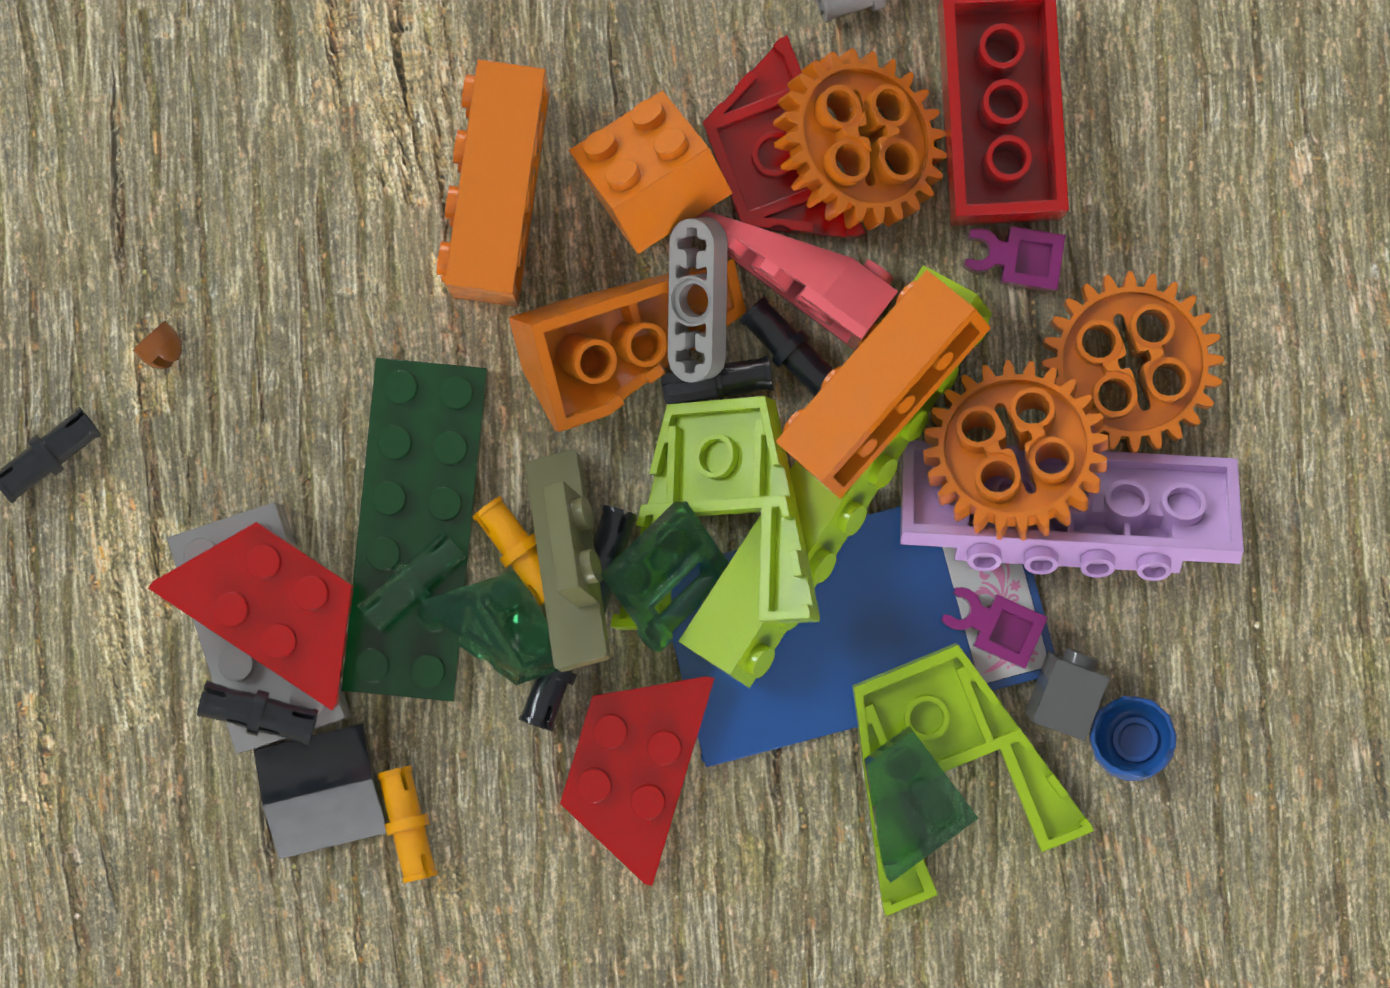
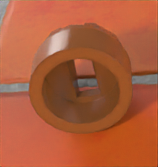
[132,321,182,370]

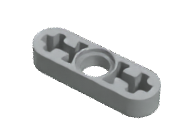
[668,217,728,382]

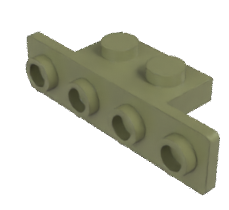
[525,449,611,672]

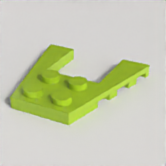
[611,396,820,631]
[852,643,1094,916]

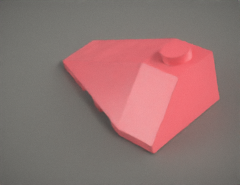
[695,211,898,351]

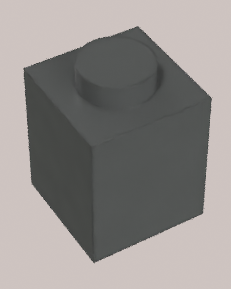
[1024,647,1110,741]

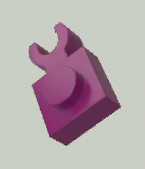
[963,226,1066,293]
[941,587,1048,669]

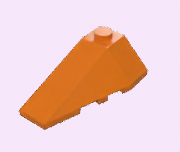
[508,258,746,432]

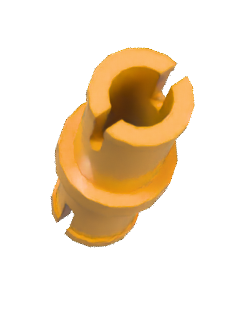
[472,496,545,606]
[376,765,439,884]

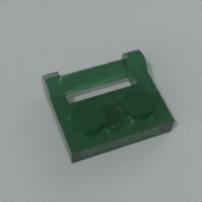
[600,501,729,652]

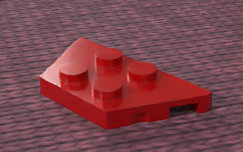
[702,35,865,239]
[148,522,354,711]
[560,675,715,886]

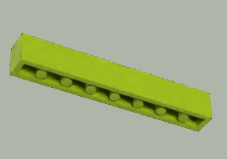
[678,265,993,688]

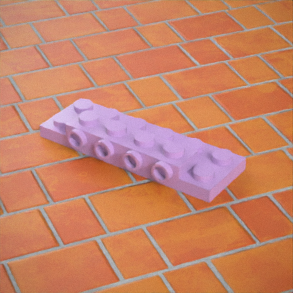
[900,440,1244,581]

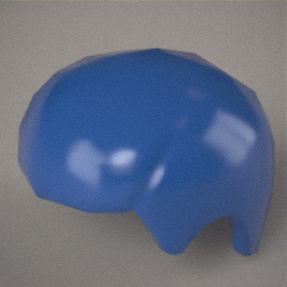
[1089,695,1177,781]

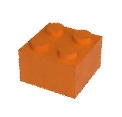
[569,90,733,254]

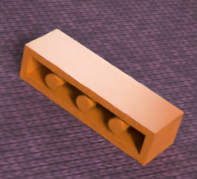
[775,270,991,499]

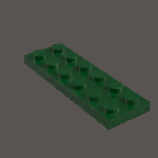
[342,357,488,702]

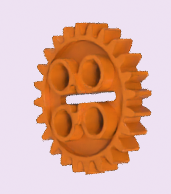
[773,48,947,230]
[1040,271,1224,453]
[923,360,1108,541]

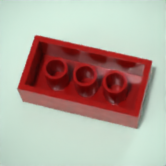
[937,0,1069,226]

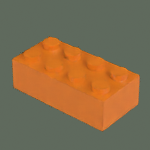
[437,59,550,307]

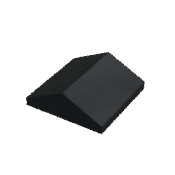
[254,723,387,859]

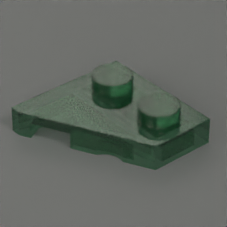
[417,571,559,685]
[864,725,978,883]

